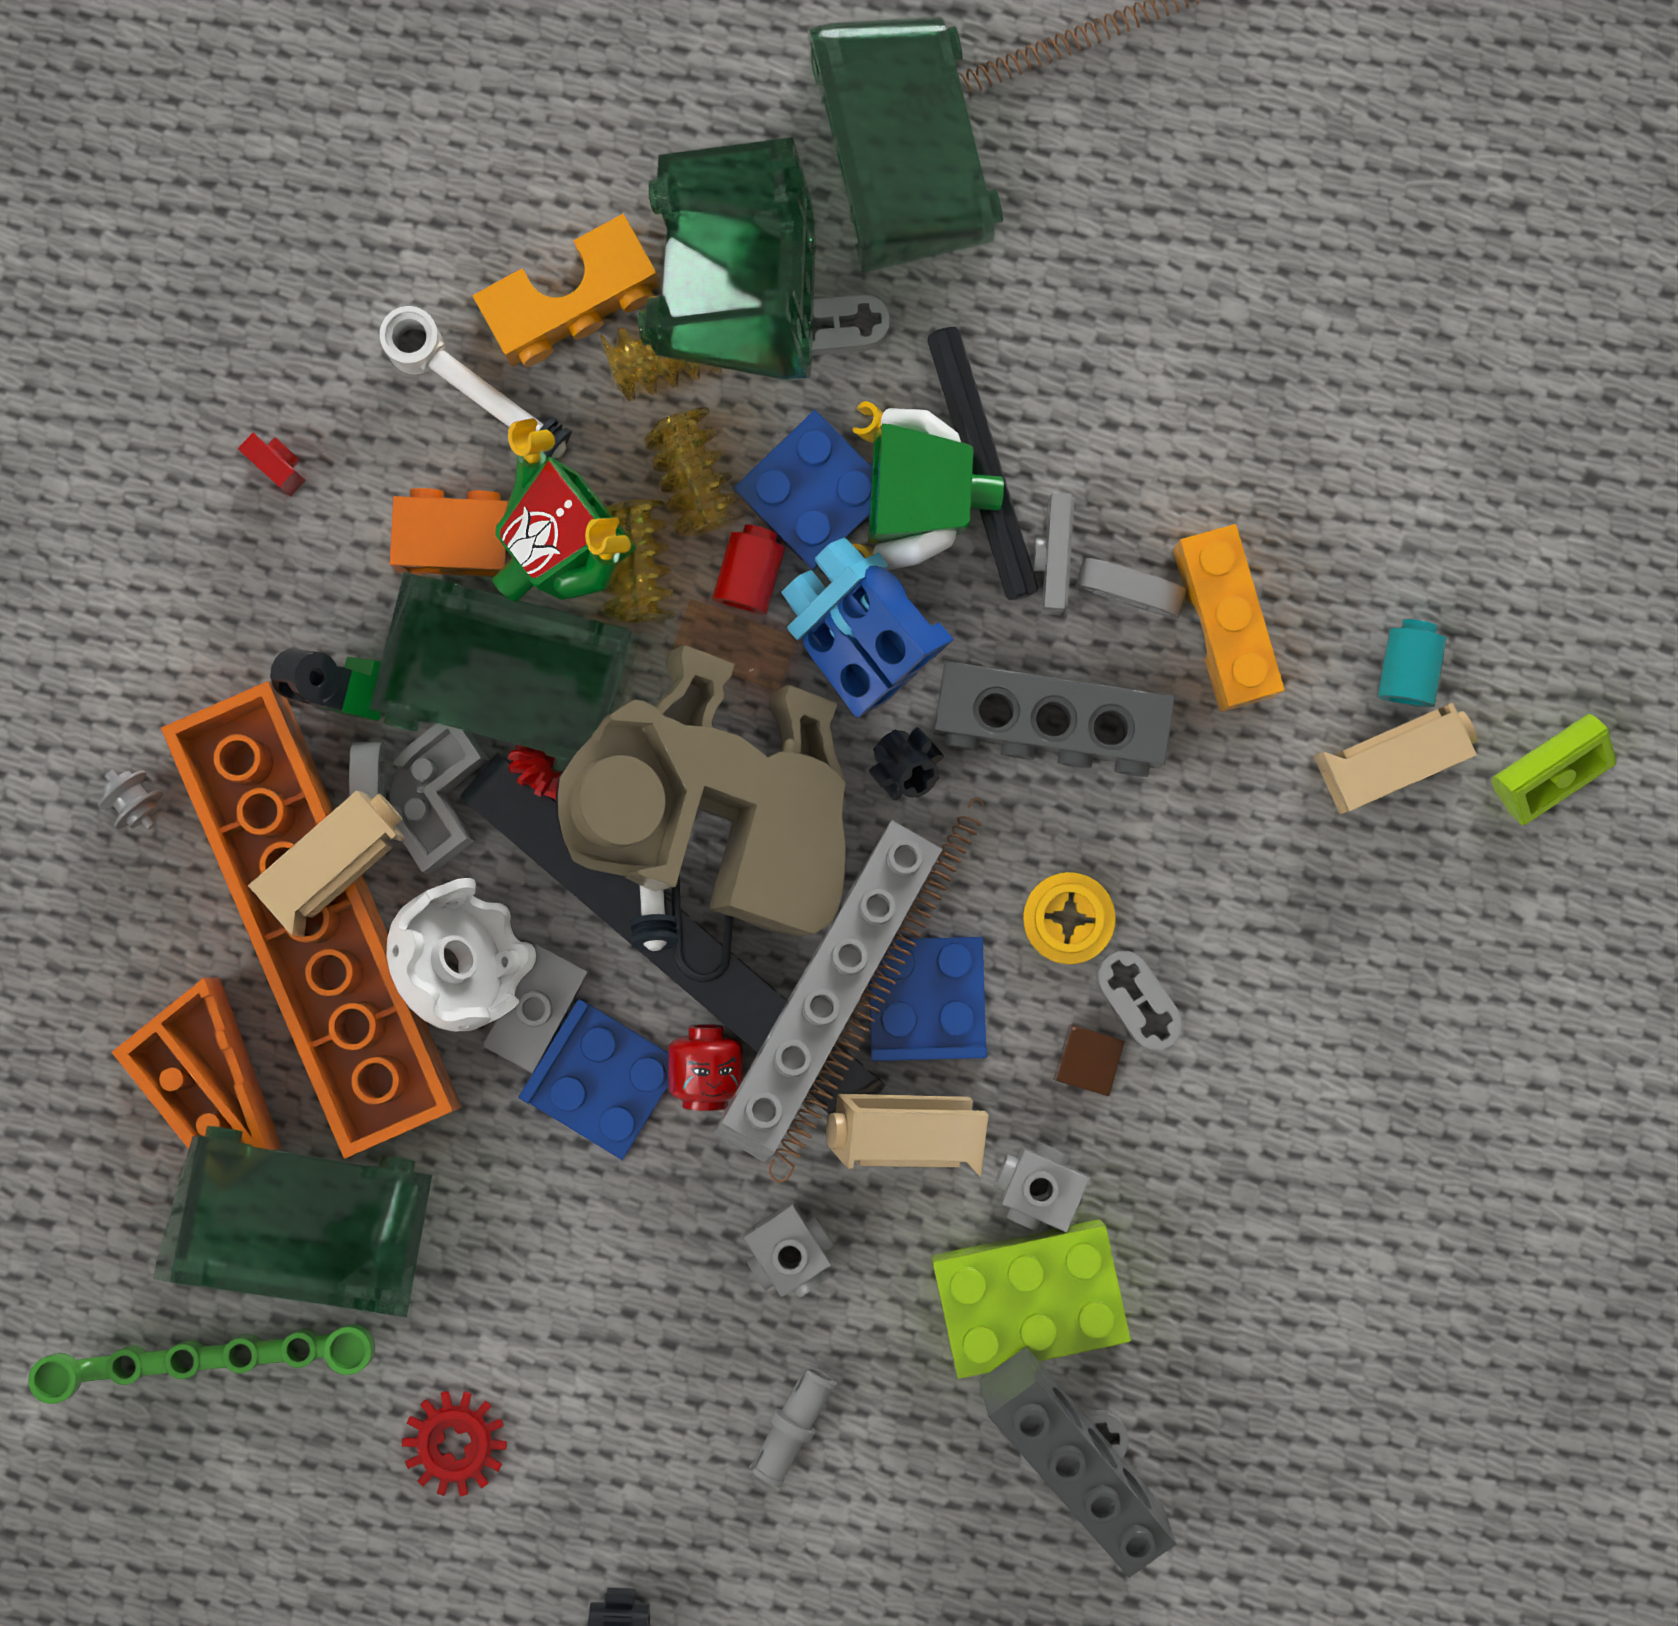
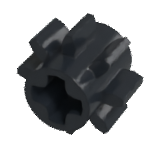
[869,727,944,801]
[588,1588,650,1626]

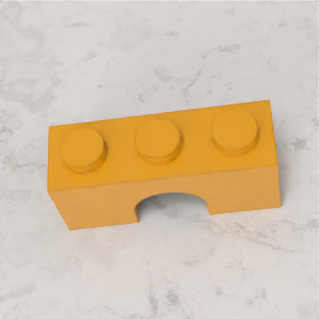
[472,213,660,367]
[1173,524,1285,713]

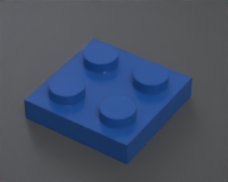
[733,409,872,571]

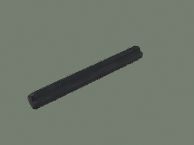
[927,327,1038,600]

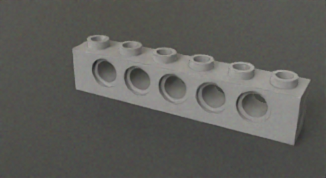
[713,820,942,1162]

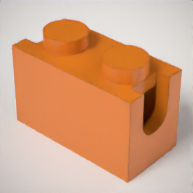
[390,488,512,577]

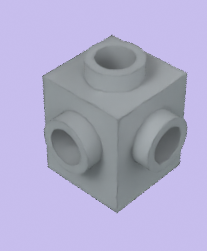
[994,1142,1090,1232]
[743,1200,834,1298]

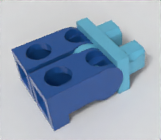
[781,537,954,718]

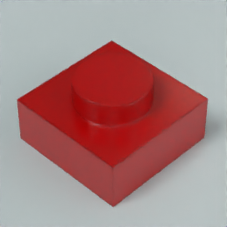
[237,432,306,497]

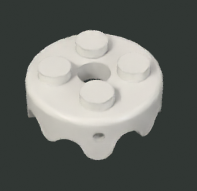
[386,878,536,1032]

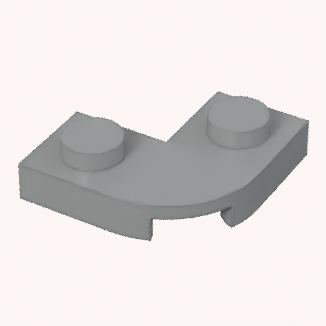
[390,712,490,875]

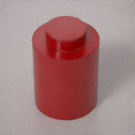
[712,524,785,615]

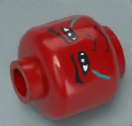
[668,1024,743,1111]

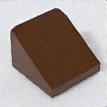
[1053,1024,1125,1096]

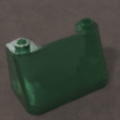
[808,17,1003,273]
[638,137,816,381]
[370,572,642,771]
[153,1126,432,1318]

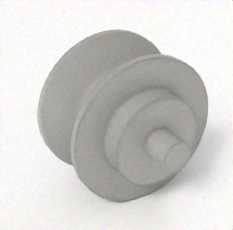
[98,770,163,830]

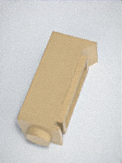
[1314,702,1477,814]
[248,790,406,937]
[826,1094,989,1177]

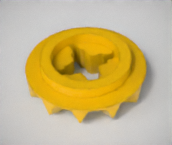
[1023,872,1115,964]

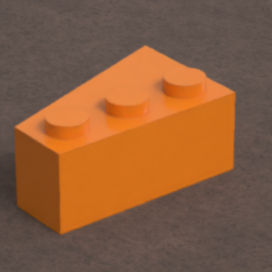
[111,977,282,1190]

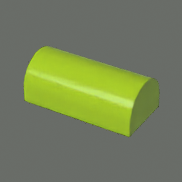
[1491,714,1617,826]

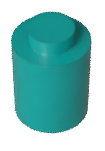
[1377,619,1447,707]

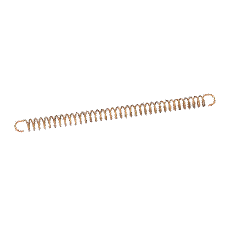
[885,0,1208,118]
[769,798,984,1183]

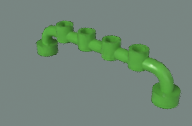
[28,1324,375,1404]

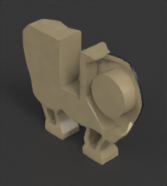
[556,645,846,937]

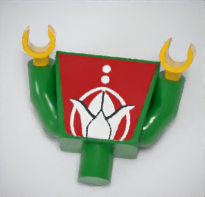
[492,418,637,603]

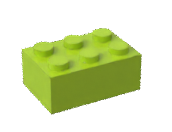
[931,1219,1131,1379]

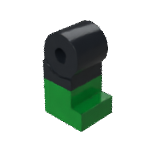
[270,649,393,721]

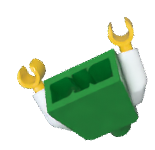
[852,401,1004,570]

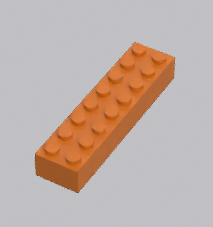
[161,681,463,1159]

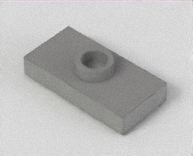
[1033,493,1075,616]
[482,944,589,1073]

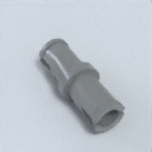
[749,1365,837,1487]

